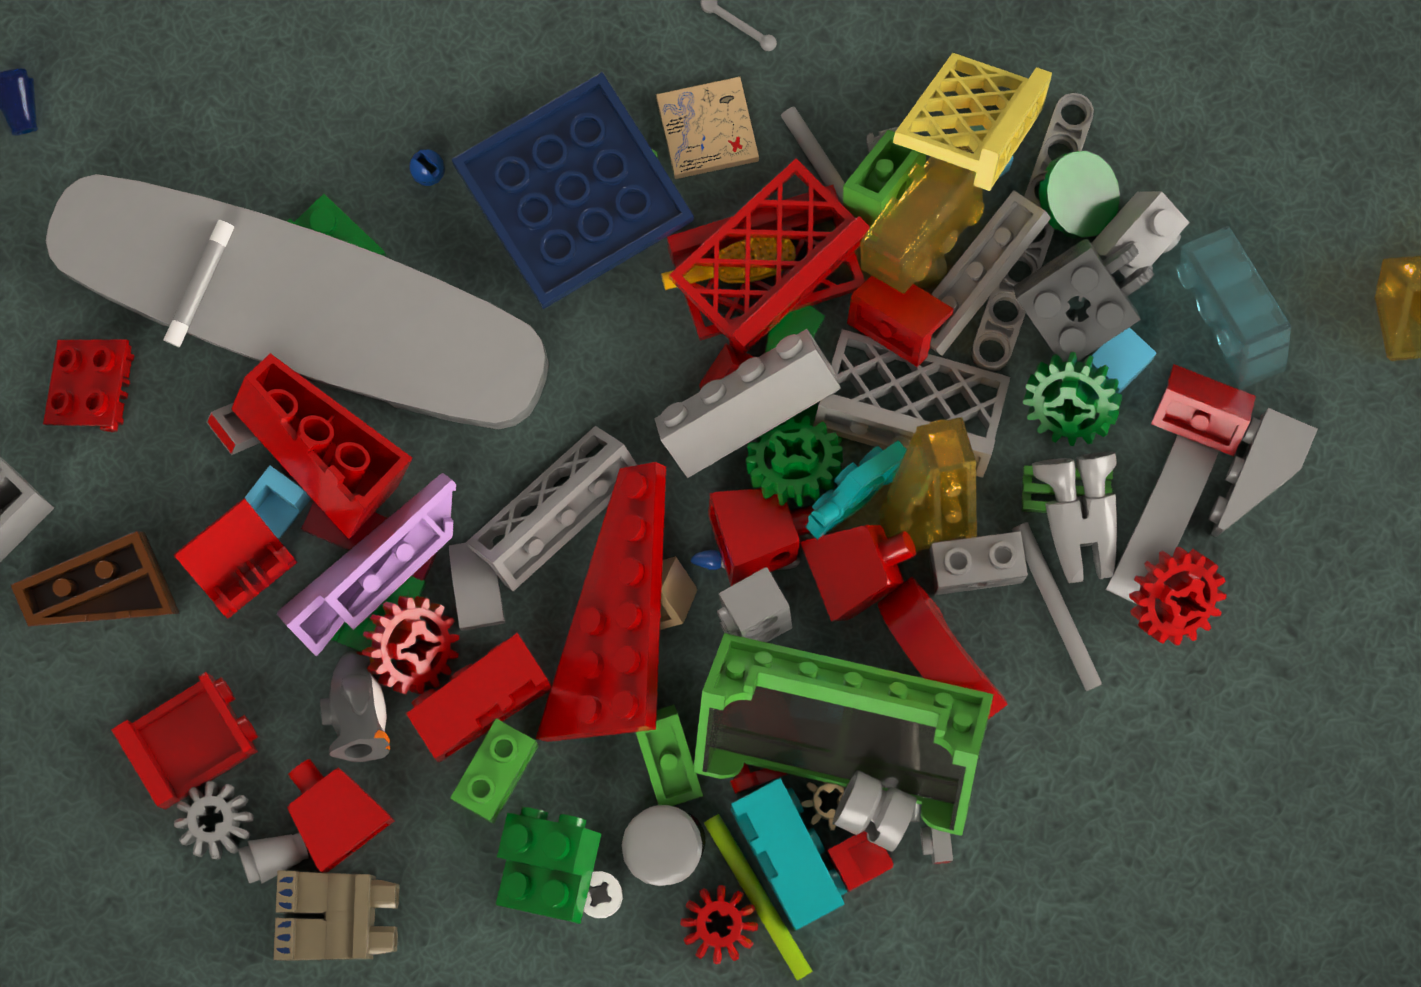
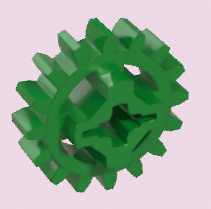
[1023,352,1122,446]
[746,415,843,506]

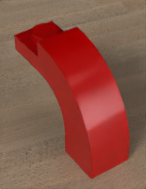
[878,577,1008,720]

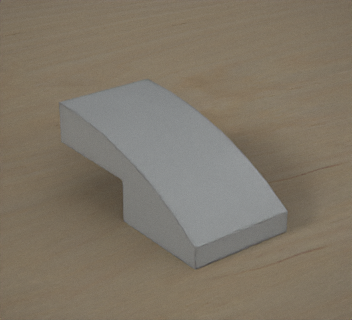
[449,540,505,631]

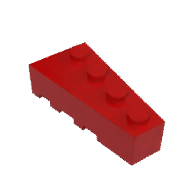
[231,353,412,539]

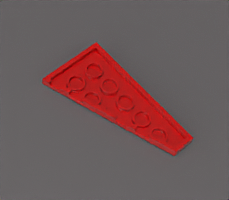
[536,462,666,742]

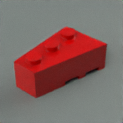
[406,633,552,763]

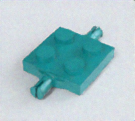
[805,440,910,539]

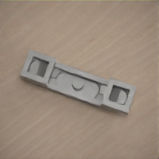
[1105,435,1219,605]

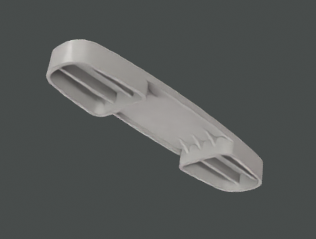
[46,174,549,429]

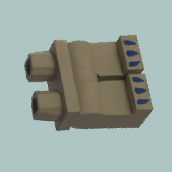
[274,870,400,961]

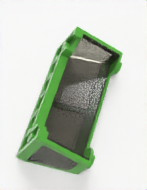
[693,633,993,836]

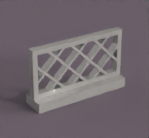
[813,329,1011,478]

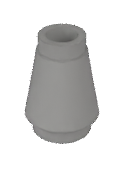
[238,833,309,884]

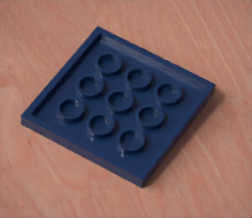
[452,72,694,309]

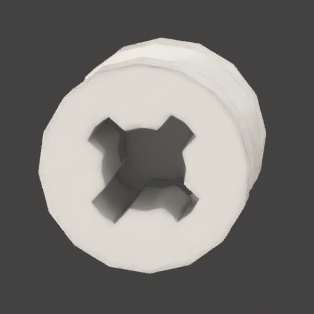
[584,871,623,918]

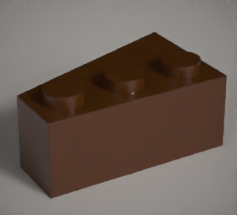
[11,531,180,627]

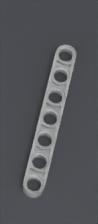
[971,93,1094,372]

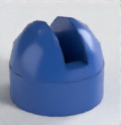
[409,149,445,186]

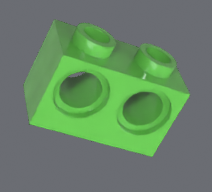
[451,718,539,824]

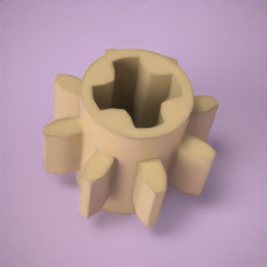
[801,782,845,831]

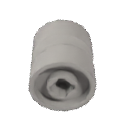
[832,770,917,852]

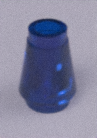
[0,68,38,136]

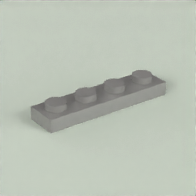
[930,190,1051,356]

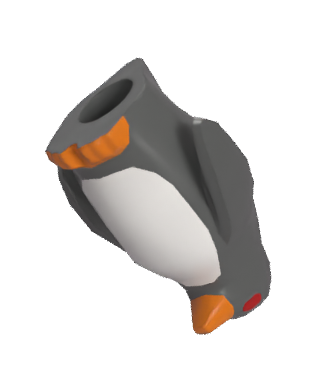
[320,650,390,762]

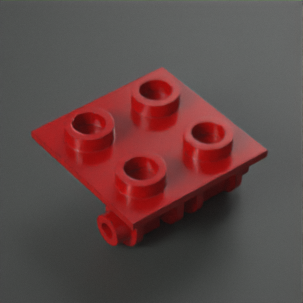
[43,339,135,432]
[173,498,297,619]

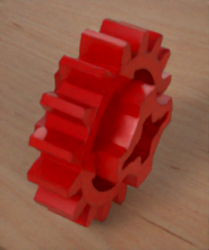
[1129,547,1227,645]
[362,596,460,694]

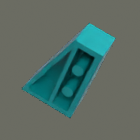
[731,778,847,931]

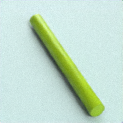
[704,814,813,981]

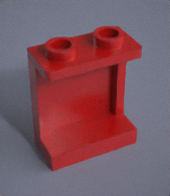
[111,672,259,810]

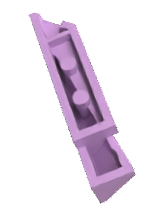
[277,473,456,656]

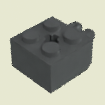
[1013,239,1154,362]

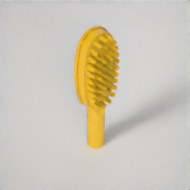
[661,238,796,290]

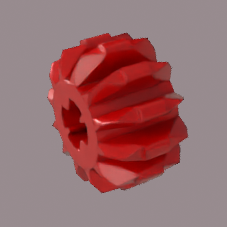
[680,885,758,964]

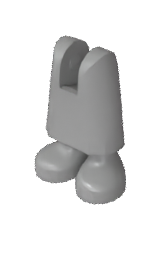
[1032,452,1117,583]

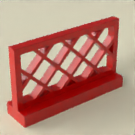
[669,158,871,357]
[667,185,865,341]

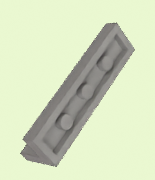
[466,426,637,591]

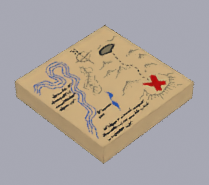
[656,77,759,179]

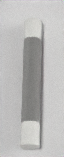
[163,220,234,347]

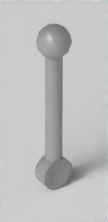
[701,0,777,52]

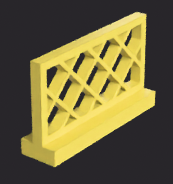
[893,53,1052,191]

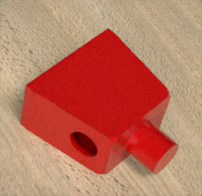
[708,489,815,586]
[800,525,916,621]
[287,759,395,873]

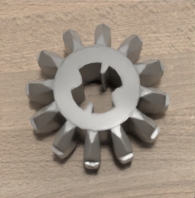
[174,781,254,860]

